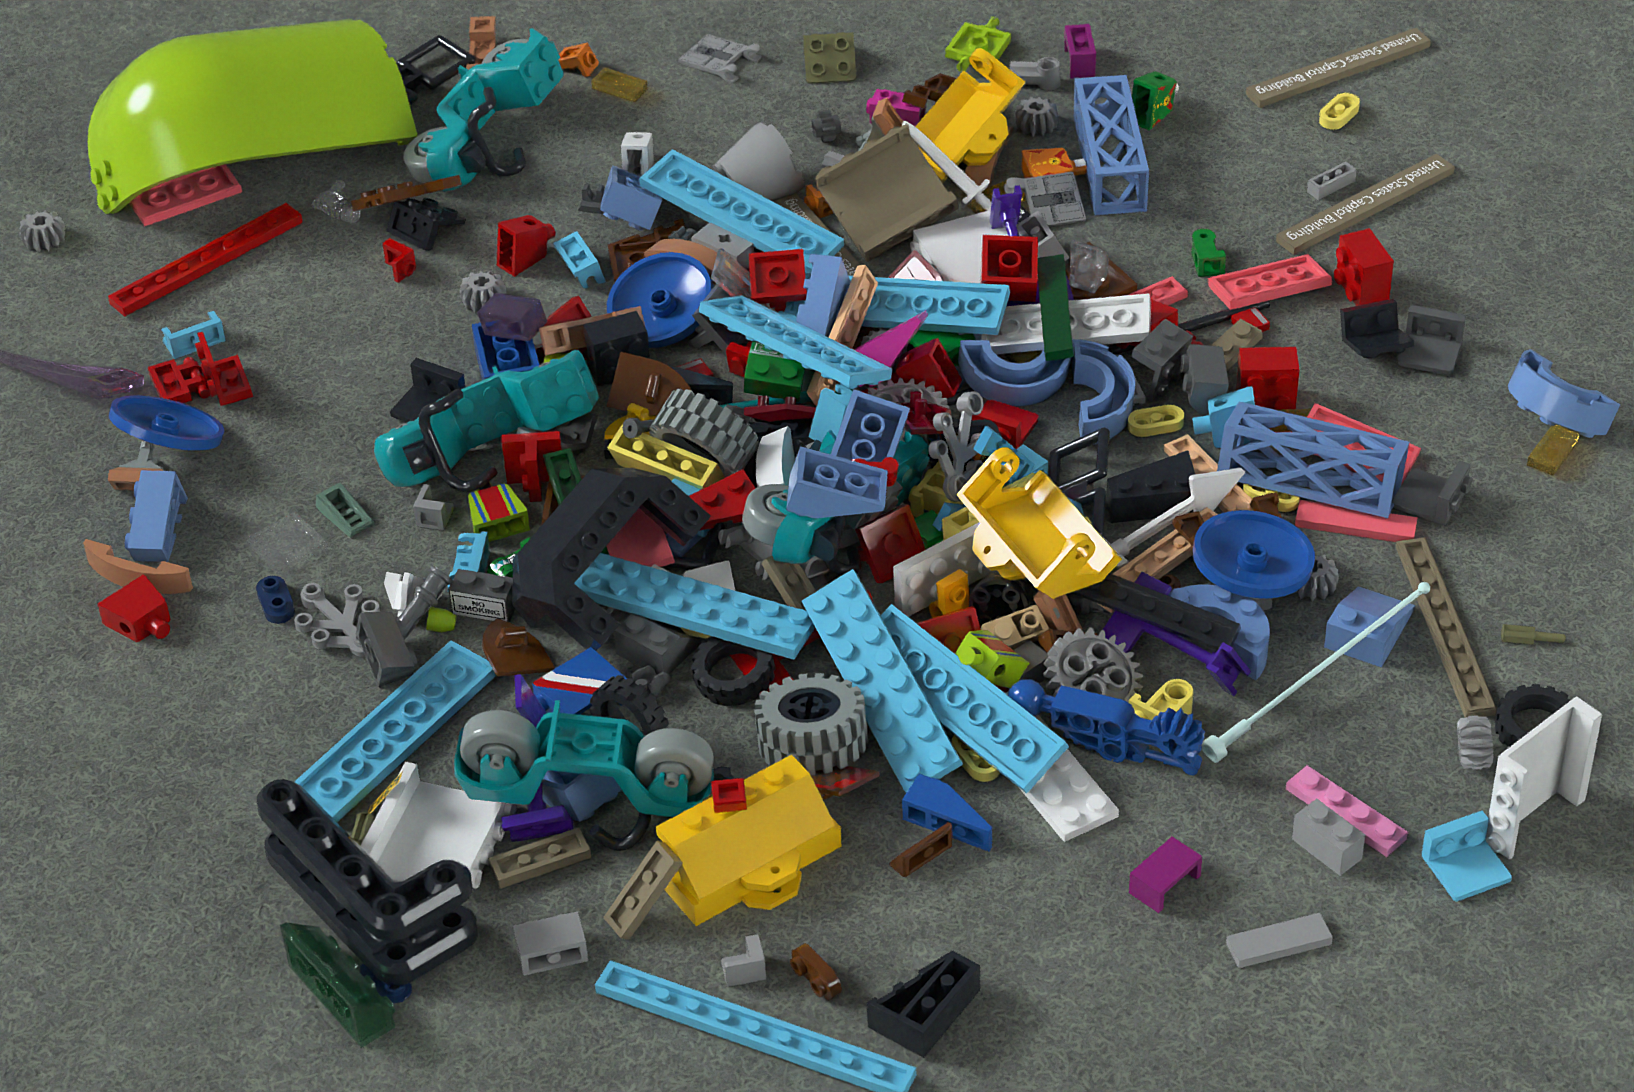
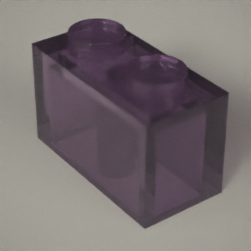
[477,293,548,341]

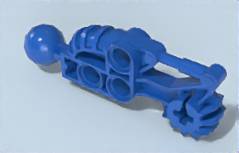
[1008,679,1205,775]

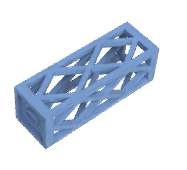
[1074,75,1149,215]
[1217,401,1410,518]

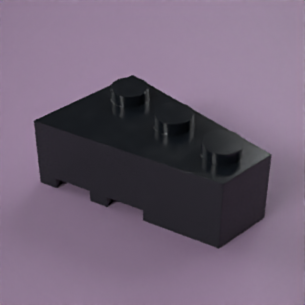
[1106,450,1195,523]
[867,950,980,1058]

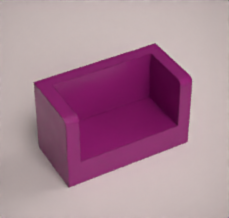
[1064,24,1096,79]
[1129,836,1202,913]

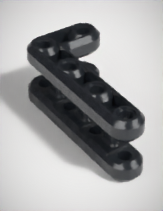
[257,779,478,986]

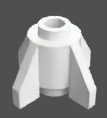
[384,572,443,617]

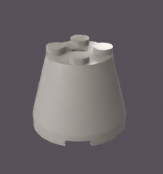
[713,120,804,201]

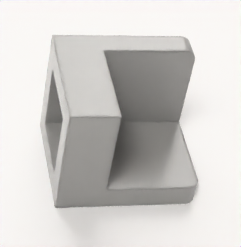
[413,484,454,530]
[721,934,766,987]

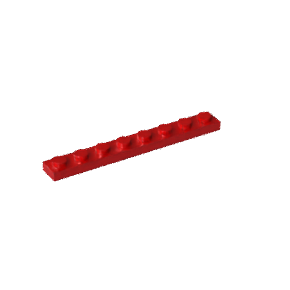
[108,203,303,317]

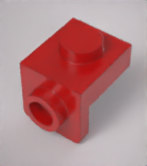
[382,238,416,283]

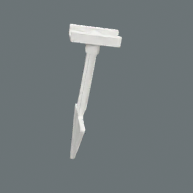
[1103,468,1245,574]

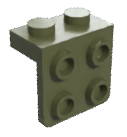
[803,32,856,84]

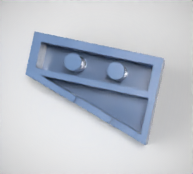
[796,254,851,337]
[125,470,188,562]

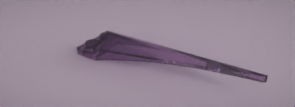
[0,350,144,400]

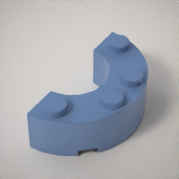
[958,340,1071,406]
[1071,340,1135,444]
[1508,349,1620,438]
[1168,584,1270,680]

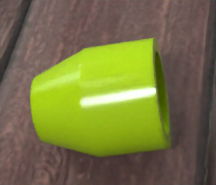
[426,607,457,633]

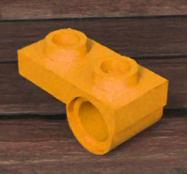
[929,569,970,618]

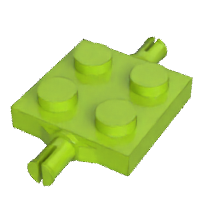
[945,17,1011,72]

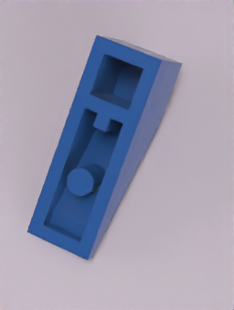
[902,774,992,852]

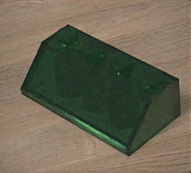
[280,922,395,1048]

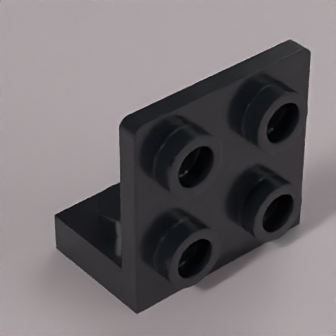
[386,198,466,251]
[1340,299,1414,358]
[390,358,466,422]

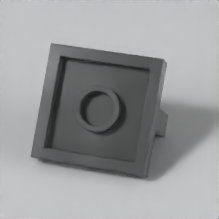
[689,279,746,354]

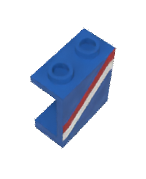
[532,647,627,715]

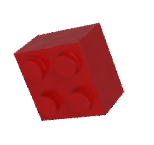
[1334,228,1394,306]
[980,235,1038,302]
[1236,347,1300,412]

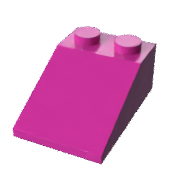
[853,310,928,387]

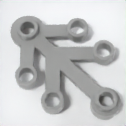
[929,391,984,502]
[294,583,380,657]

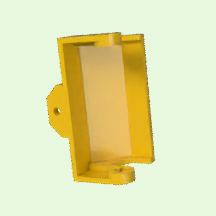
[916,48,1025,184]
[956,447,1122,599]
[656,754,841,926]

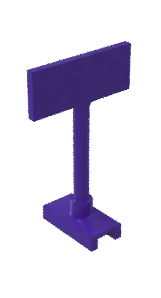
[990,185,1074,307]
[1102,571,1251,696]
[502,674,573,842]

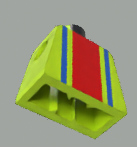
[468,482,530,542]
[955,630,1029,688]

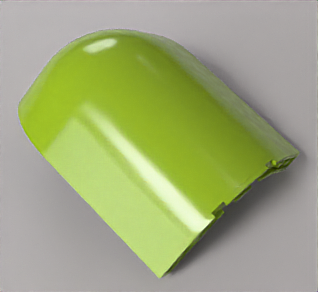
[88,19,418,214]

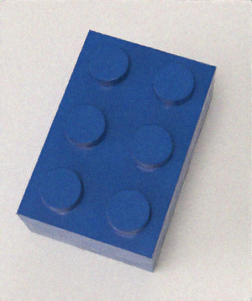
[471,315,539,380]

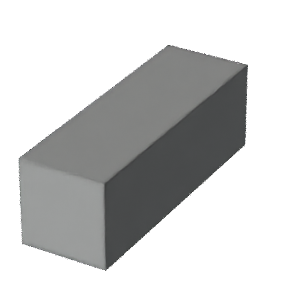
[1307,161,1357,200]

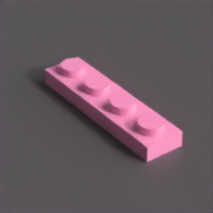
[1286,765,1408,857]

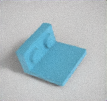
[1421,810,1512,901]

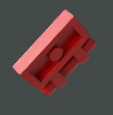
[147,357,210,403]

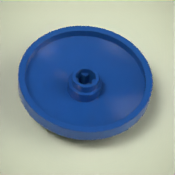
[607,252,714,348]
[109,395,224,450]
[1193,510,1315,598]

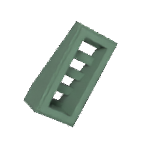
[315,483,374,537]

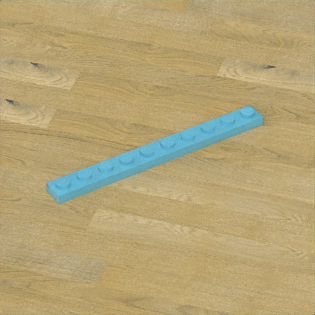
[595,960,916,1092]

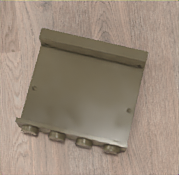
[815,123,958,262]

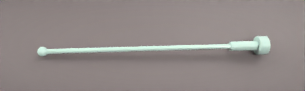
[1201,582,1430,763]

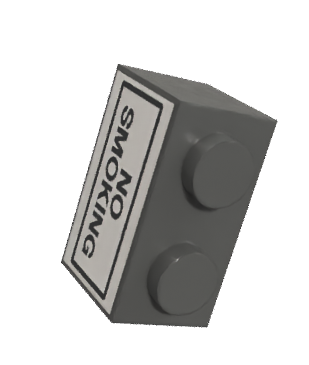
[448,569,516,622]

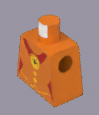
[1022,148,1086,178]

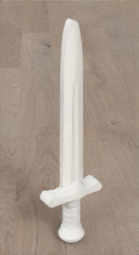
[902,121,992,211]

